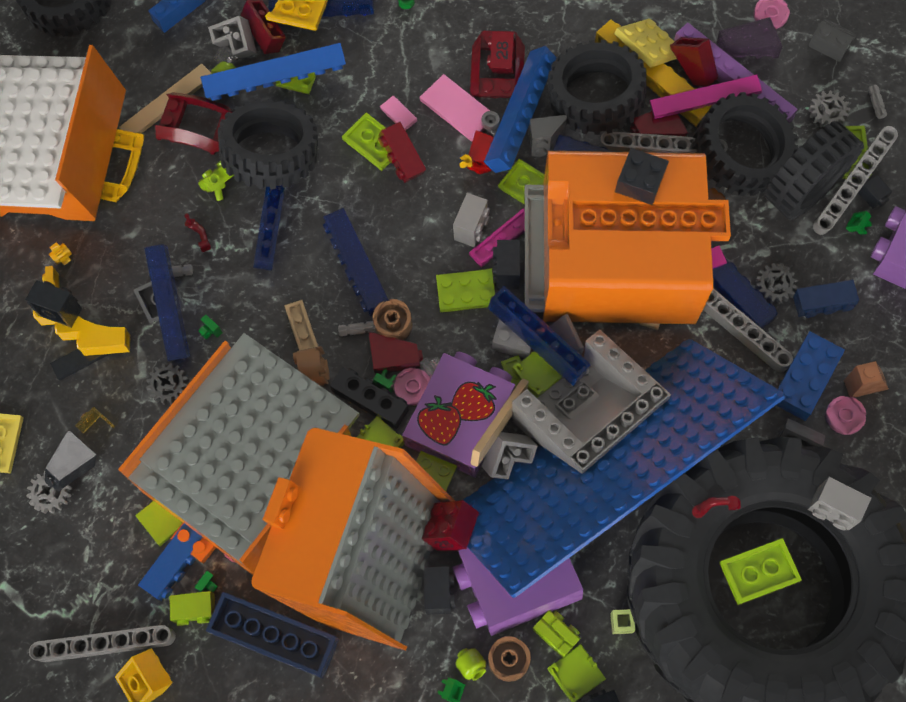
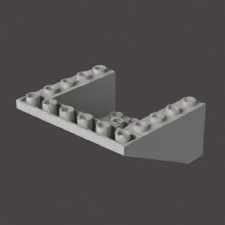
[512,329,671,474]

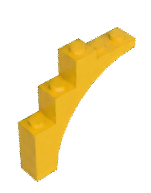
[33,266,130,356]

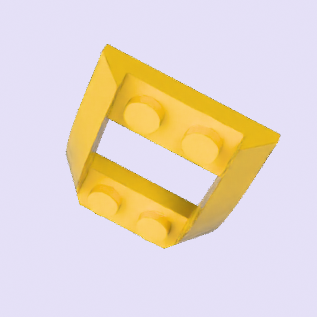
[101,129,145,202]

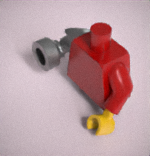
[459,111,500,175]

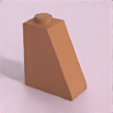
[844,361,889,398]

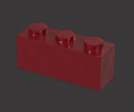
[240,0,286,54]
[378,122,426,183]

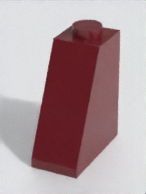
[670,37,718,87]
[630,111,688,137]
[369,332,423,375]

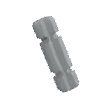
[868,85,887,119]
[156,264,193,277]
[338,321,375,336]

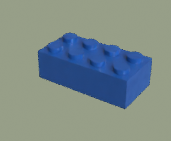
[776,331,845,421]

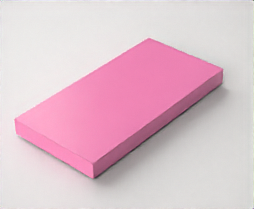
[420,74,490,142]

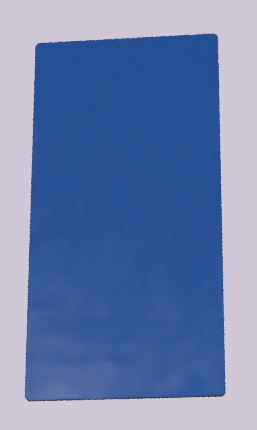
[463,339,785,598]

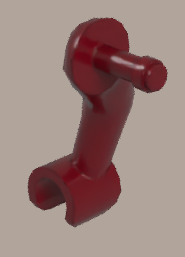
[184,213,211,252]
[692,496,741,518]

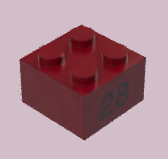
[487,31,516,74]
[422,500,479,551]

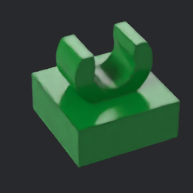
[846,211,872,235]
[198,315,223,339]
[373,369,396,395]
[194,571,218,592]
[438,677,465,702]

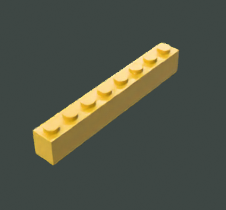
[595,20,713,127]

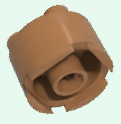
[373,299,412,340]
[293,346,330,385]
[488,636,531,682]

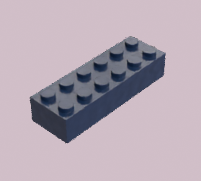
[206,592,339,679]

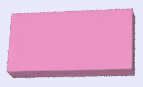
[380,96,417,131]

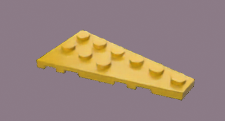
[265,0,328,31]

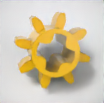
[49,242,72,266]

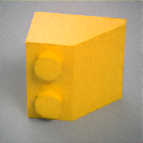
[115,648,172,702]

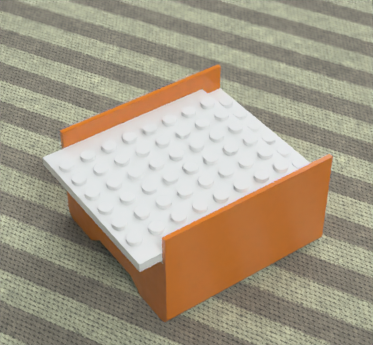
[0,45,126,221]

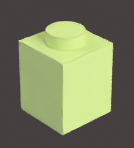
[610,609,635,634]

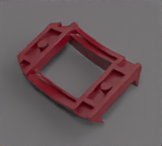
[470,31,525,98]
[155,92,233,155]

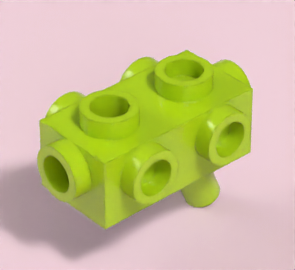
[198,160,234,201]

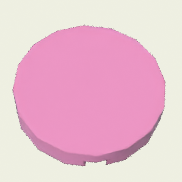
[754,0,790,29]
[394,368,430,406]
[825,396,866,435]

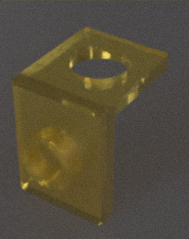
[75,407,115,433]

